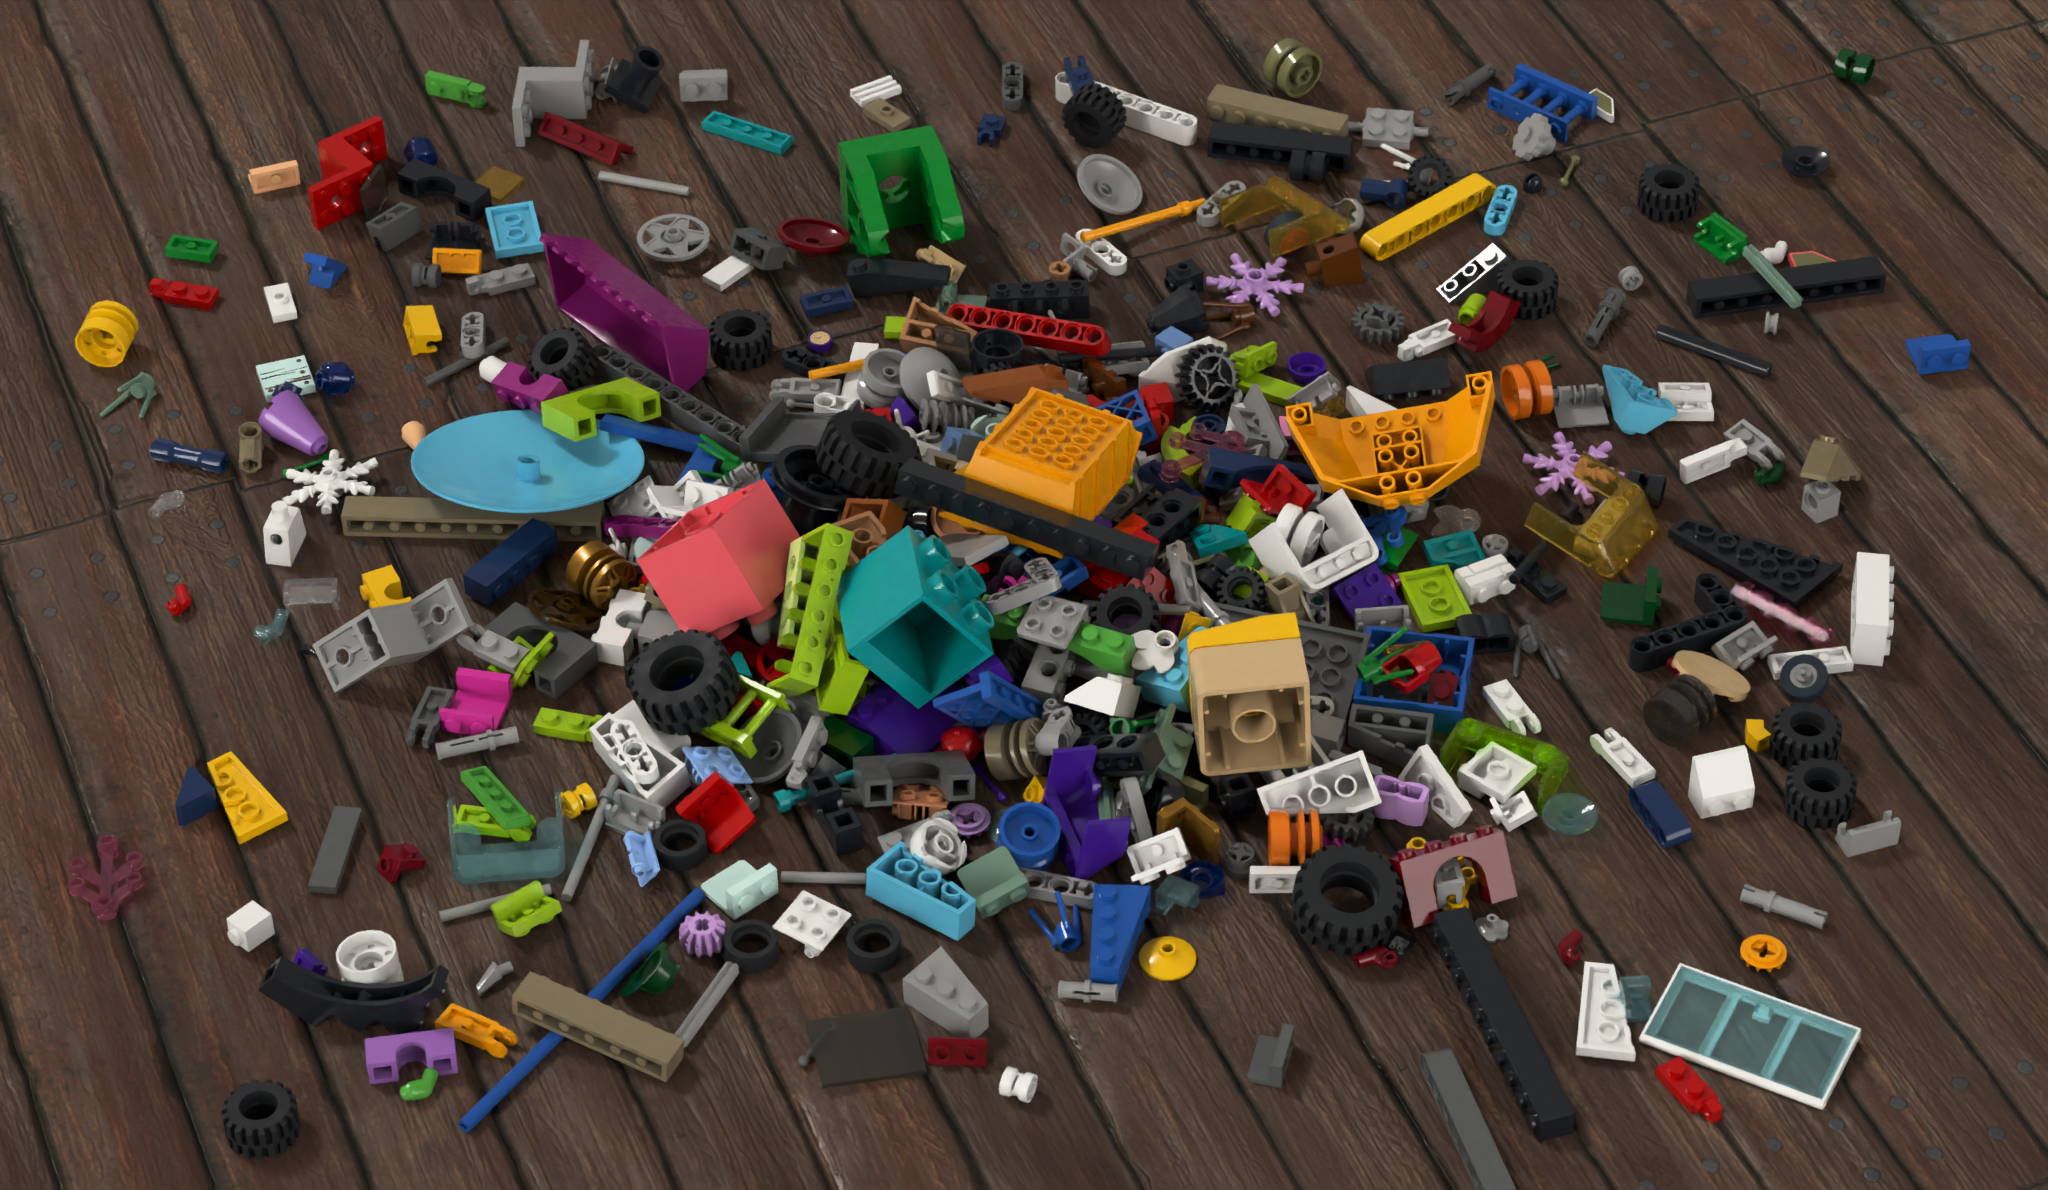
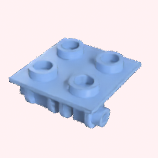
[682,746,753,785]

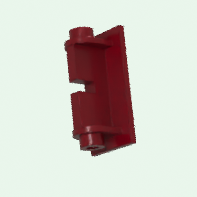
[928,1036,988,1067]

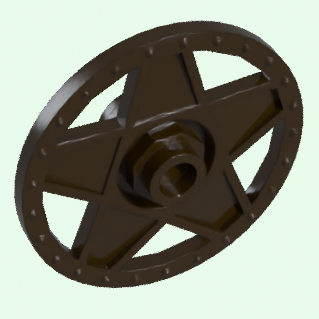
[526,587,605,631]

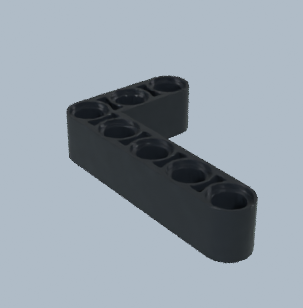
[1628,573,1748,672]

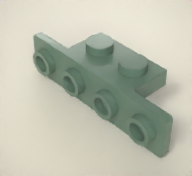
[1137,703,1194,797]

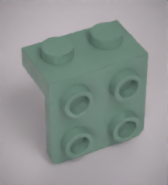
[957,846,1032,920]

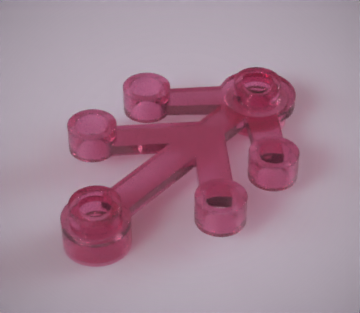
[1159,423,1246,484]
[68,834,144,920]

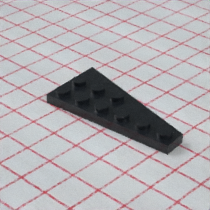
[1668,517,1843,610]

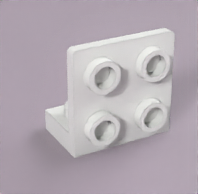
[658,480,734,519]

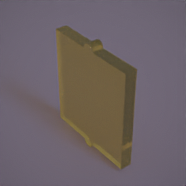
[475,166,525,203]

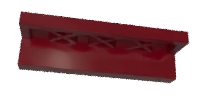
[537,112,634,166]

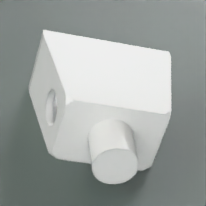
[263,501,306,567]

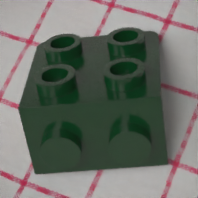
[1600,566,1663,626]

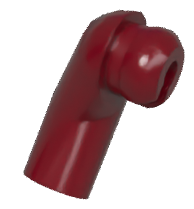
[1557,929,1583,965]

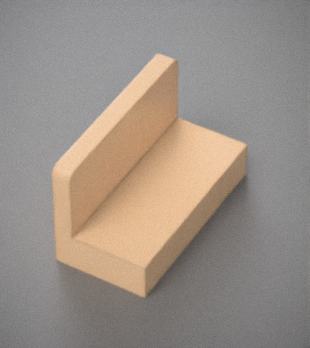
[248,160,301,194]

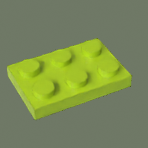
[1397,564,1472,633]

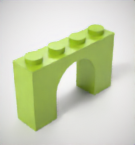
[541,377,661,442]

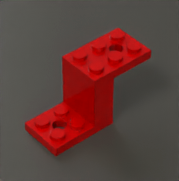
[307,115,388,230]

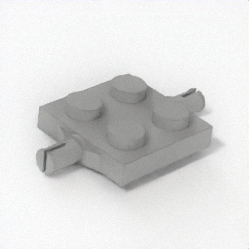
[1348,108,1428,150]

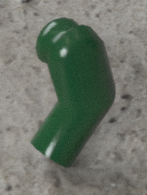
[1754,460,1786,486]

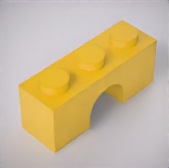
[360,565,412,608]

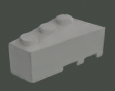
[903,946,989,1038]

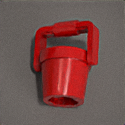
[1137,394,1169,452]
[1381,642,1442,693]

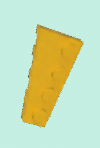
[207,751,288,844]

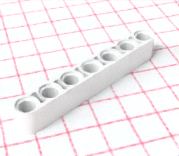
[1055,72,1197,146]

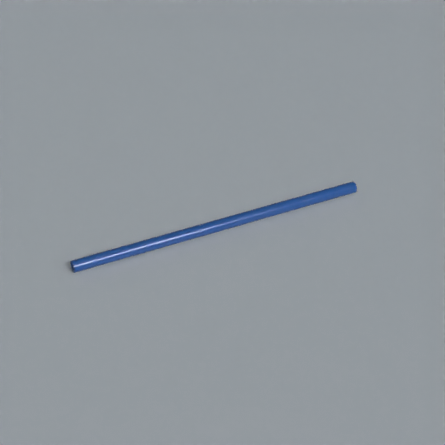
[458,888,705,1133]

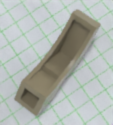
[1264,572,1316,623]

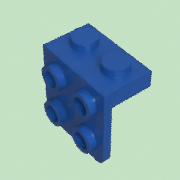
[1905,334,1971,374]

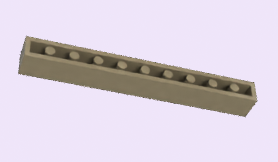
[341,496,606,542]

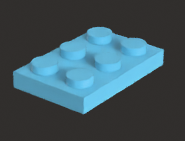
[485,201,544,259]

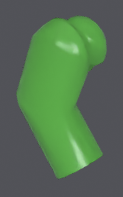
[400,1068,439,1101]

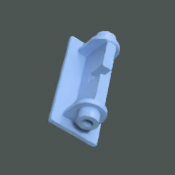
[623,830,660,887]

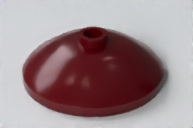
[777,217,850,257]

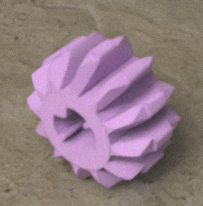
[679,911,727,959]

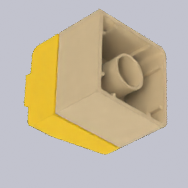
[1187,612,1312,776]

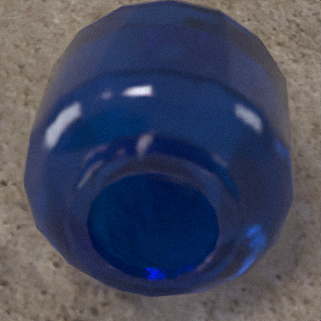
[404,137,438,166]
[315,361,355,395]

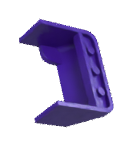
[1042,745,1132,880]

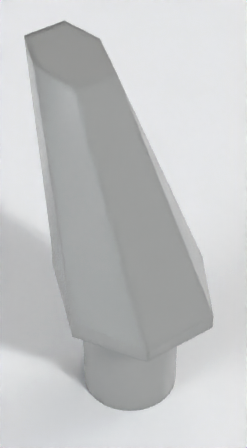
[476,961,513,997]

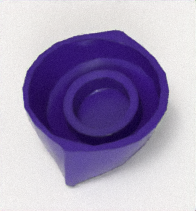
[1287,352,1326,385]
[890,396,921,429]

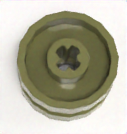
[1263,38,1323,98]

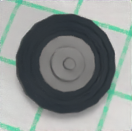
[1779,654,1829,702]

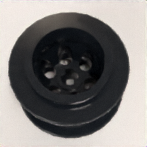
[771,445,866,537]

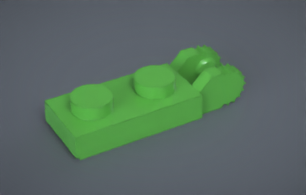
[425,70,487,109]

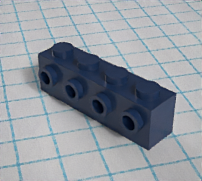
[463,518,559,606]

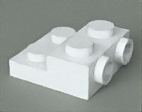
[1457,741,1537,804]

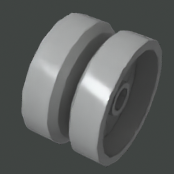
[857,348,910,409]

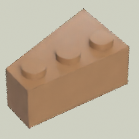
[899,296,978,367]

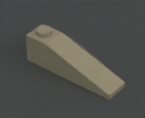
[1800,435,1862,482]

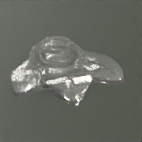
[1431,505,1481,538]

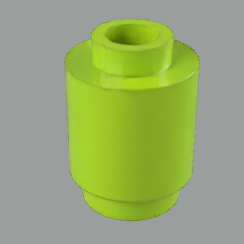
[1458,293,1487,324]

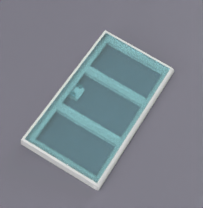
[1639,963,1861,1110]

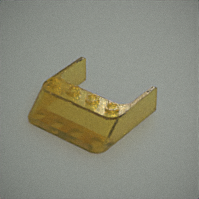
[1219,177,1350,257]
[1524,452,1658,578]

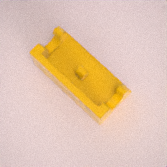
[403,305,442,355]

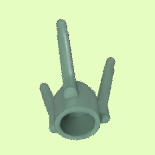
[100,372,156,419]

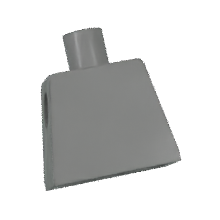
[627,610,680,653]

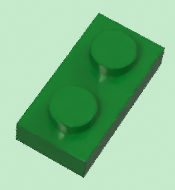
[164,234,219,263]

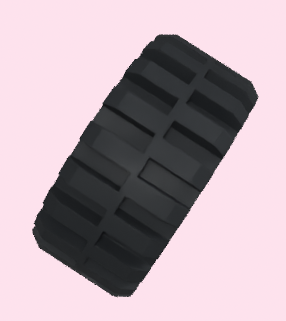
[815,409,921,500]
[629,629,740,735]
[1290,844,1404,956]

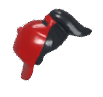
[933,726,987,763]

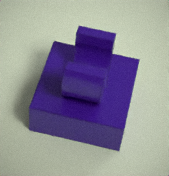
[293,949,328,976]

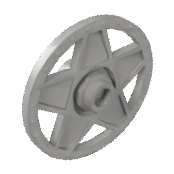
[637,214,710,262]

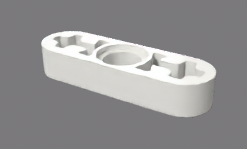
[1076,229,1127,276]
[610,719,659,784]

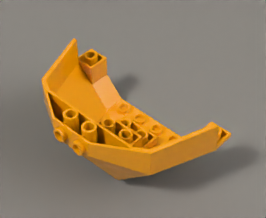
[1285,371,1495,510]

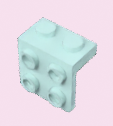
[701,860,779,920]

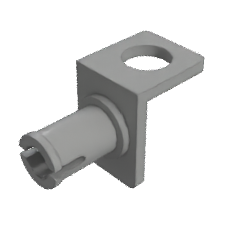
[1059,233,1098,282]

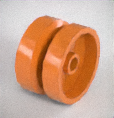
[1500,359,1554,421]

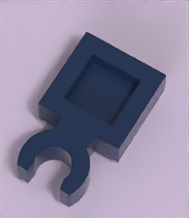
[977,114,1007,147]

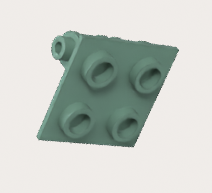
[935,280,987,316]

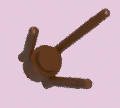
[1201,301,1255,340]

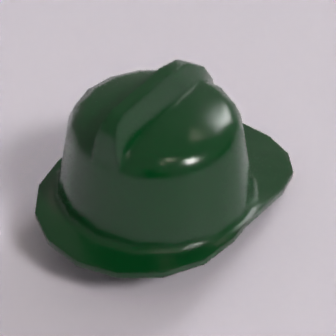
[620,942,681,998]

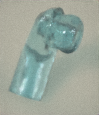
[254,608,289,642]

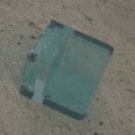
[1155,874,1199,915]
[1619,975,1652,1023]

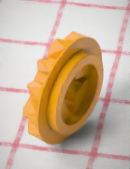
[1740,934,1787,973]

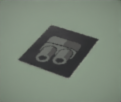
[1381,929,1418,957]

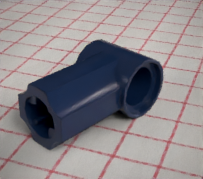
[1359,178,1410,209]

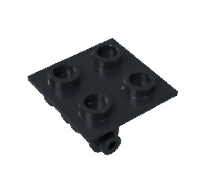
[425,221,482,260]

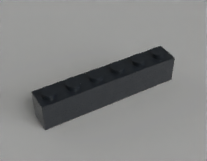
[1207,121,1353,174]

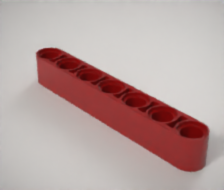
[946,303,1111,357]

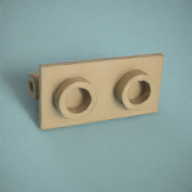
[916,245,966,283]

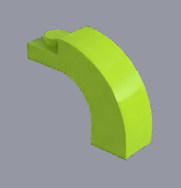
[1161,416,1203,490]

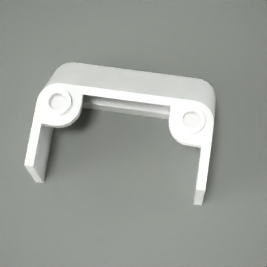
[1248,489,1379,593]

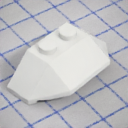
[1138,336,1227,402]

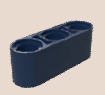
[1629,781,1692,849]

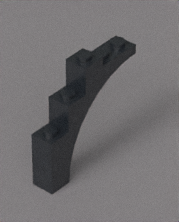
[258,956,449,1034]

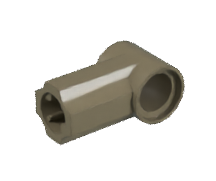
[238,422,264,473]

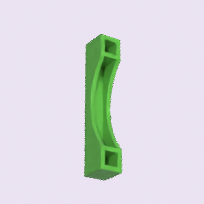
[981,594,1137,677]

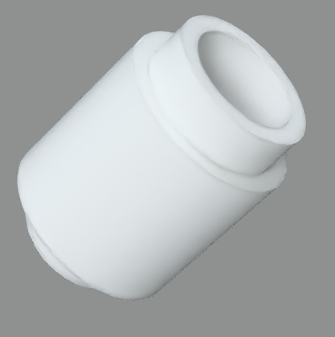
[479,356,507,383]

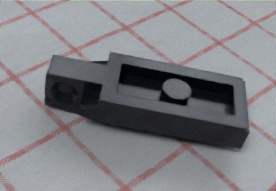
[1507,547,1568,605]

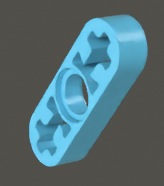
[1484,185,1517,236]

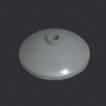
[1077,154,1142,215]
[899,347,962,410]

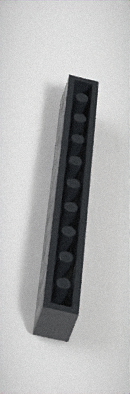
[894,458,1158,581]
[1430,906,1575,1142]

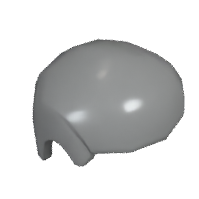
[1328,198,1364,234]

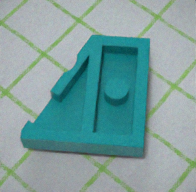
[1189,524,1249,558]
[1422,529,1486,570]

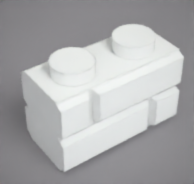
[1454,554,1516,606]

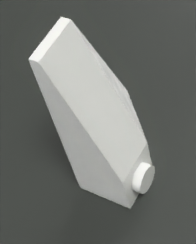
[1257,750,1382,815]

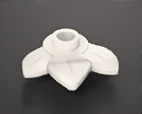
[608,528,629,560]
[1131,630,1179,674]

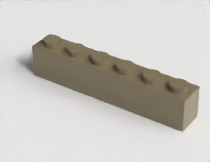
[1206,84,1349,137]
[512,971,684,1082]

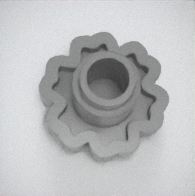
[1512,113,1556,161]

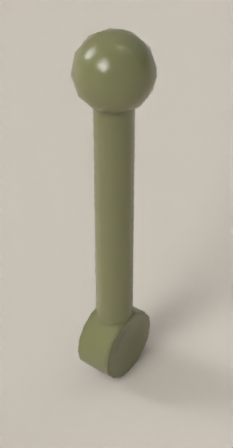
[1559,155,1580,186]

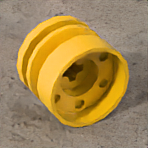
[75,300,138,367]

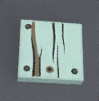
[256,355,316,402]

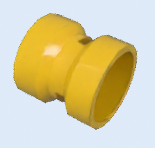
[559,782,597,819]

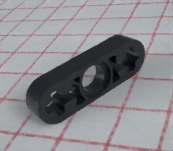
[782,347,846,386]

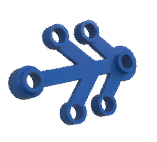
[1342,505,1407,581]

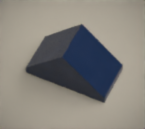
[175,767,218,826]

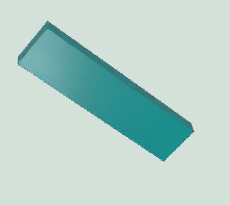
[701,110,794,155]

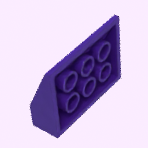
[846,681,963,755]

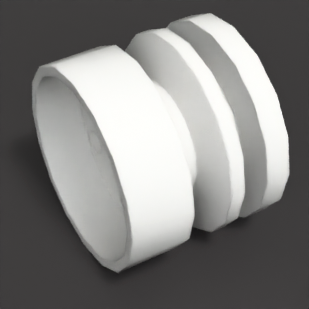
[336,930,404,984]

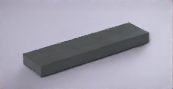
[308,806,363,894]

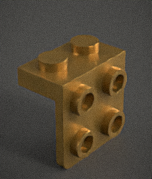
[1156,797,1220,868]

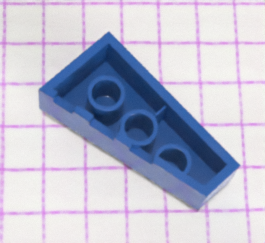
[1090,884,1151,993]

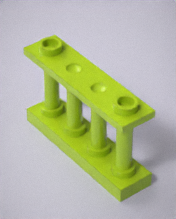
[698,674,791,759]

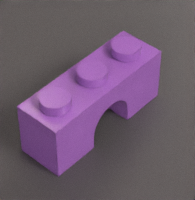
[365,1028,458,1084]

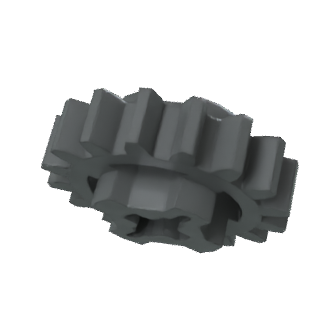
[1351,301,1405,344]
[1318,807,1375,842]

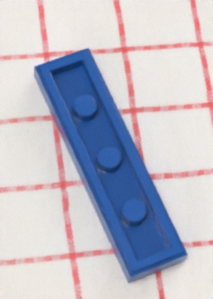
[599,414,704,453]

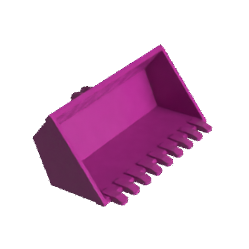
[539,233,710,391]

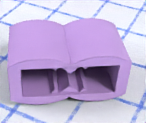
[1372,775,1429,826]

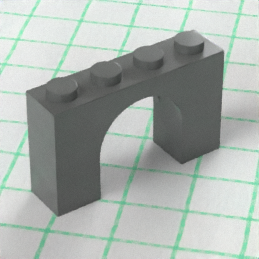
[473,602,599,700]
[853,750,975,807]

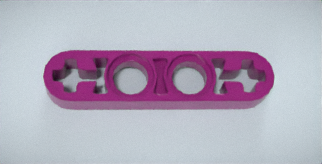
[602,515,680,539]

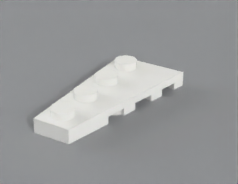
[1576,961,1636,1062]

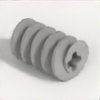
[919,398,975,434]

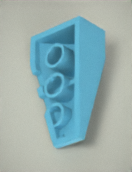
[1602,365,1677,435]

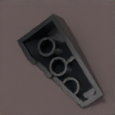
[846,257,951,299]

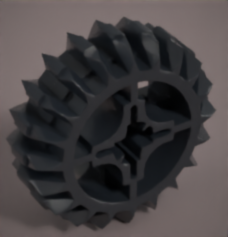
[1174,344,1241,412]

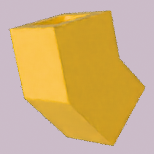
[1745,719,1771,753]

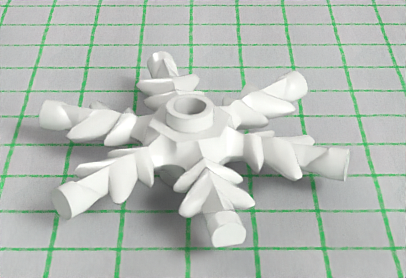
[282,449,378,515]

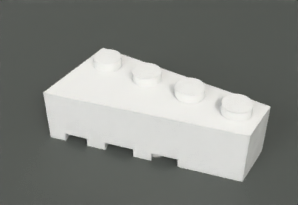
[590,713,691,808]

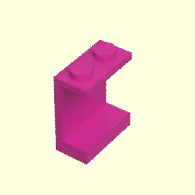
[439,667,513,735]

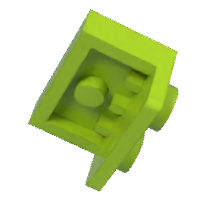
[491,880,562,937]

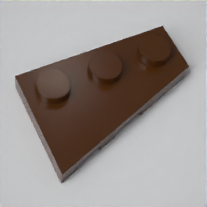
[1080,356,1126,402]

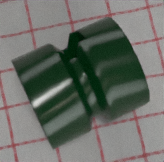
[1833,47,1876,85]

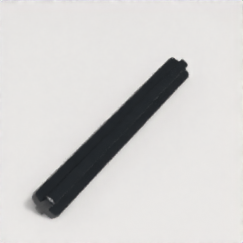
[1656,324,1772,377]

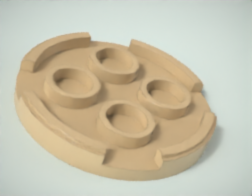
[1671,650,1750,702]

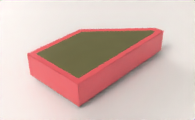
[1788,251,1836,267]

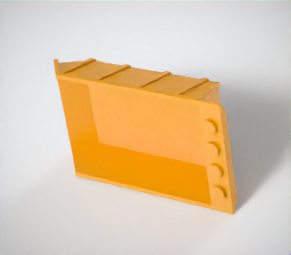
[938,387,1143,559]

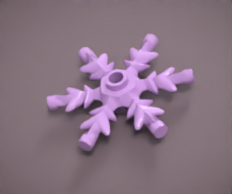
[1206,253,1304,317]
[1523,432,1625,505]

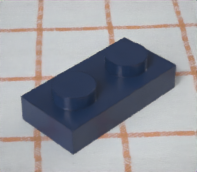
[799,286,854,318]

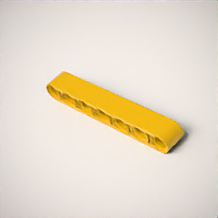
[1359,173,1496,261]

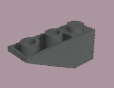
[1436,243,1510,305]

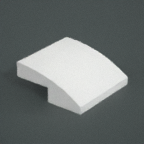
[1658,383,1714,421]

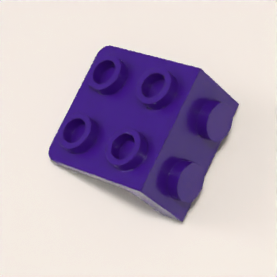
[1329,563,1402,622]

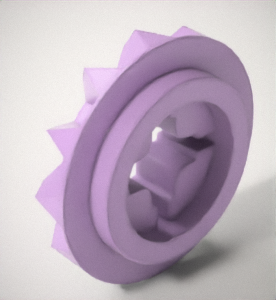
[950,803,991,839]

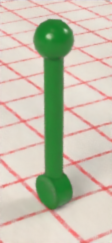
[281,454,329,478]

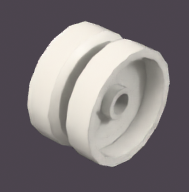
[1275,503,1325,567]

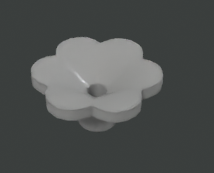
[1475,914,1509,943]

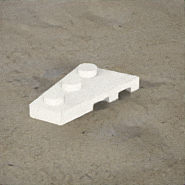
[1398,744,1473,828]

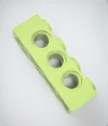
[777,536,820,650]

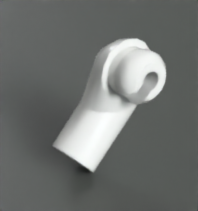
[1760,241,1788,264]

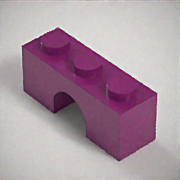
[491,361,570,415]

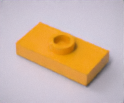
[432,248,483,275]

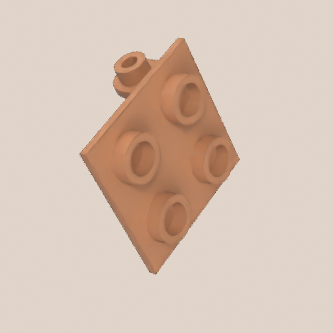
[892,783,950,820]

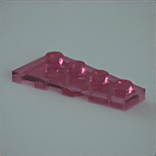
[1731,581,1835,645]

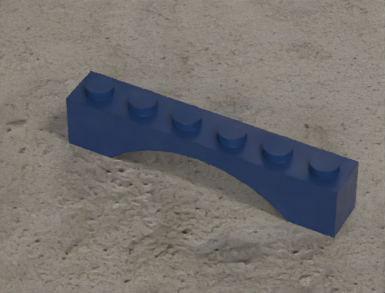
[1202,446,1358,509]

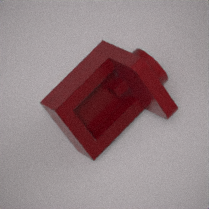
[1426,670,1460,707]
[376,843,427,883]

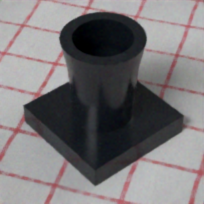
[604,46,665,114]

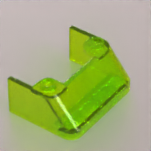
[1440,718,1569,816]

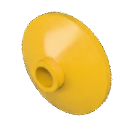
[1139,936,1196,981]

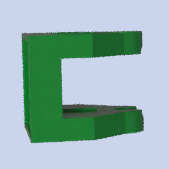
[838,125,965,258]

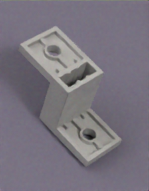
[512,40,596,147]
[312,578,474,693]

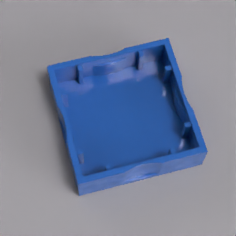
[1353,625,1475,735]

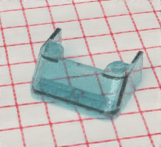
[447,788,566,884]

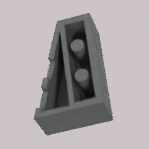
[1348,704,1434,768]

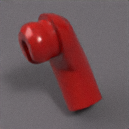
[166,584,192,616]

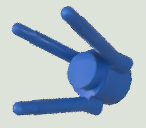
[1028,891,1083,952]

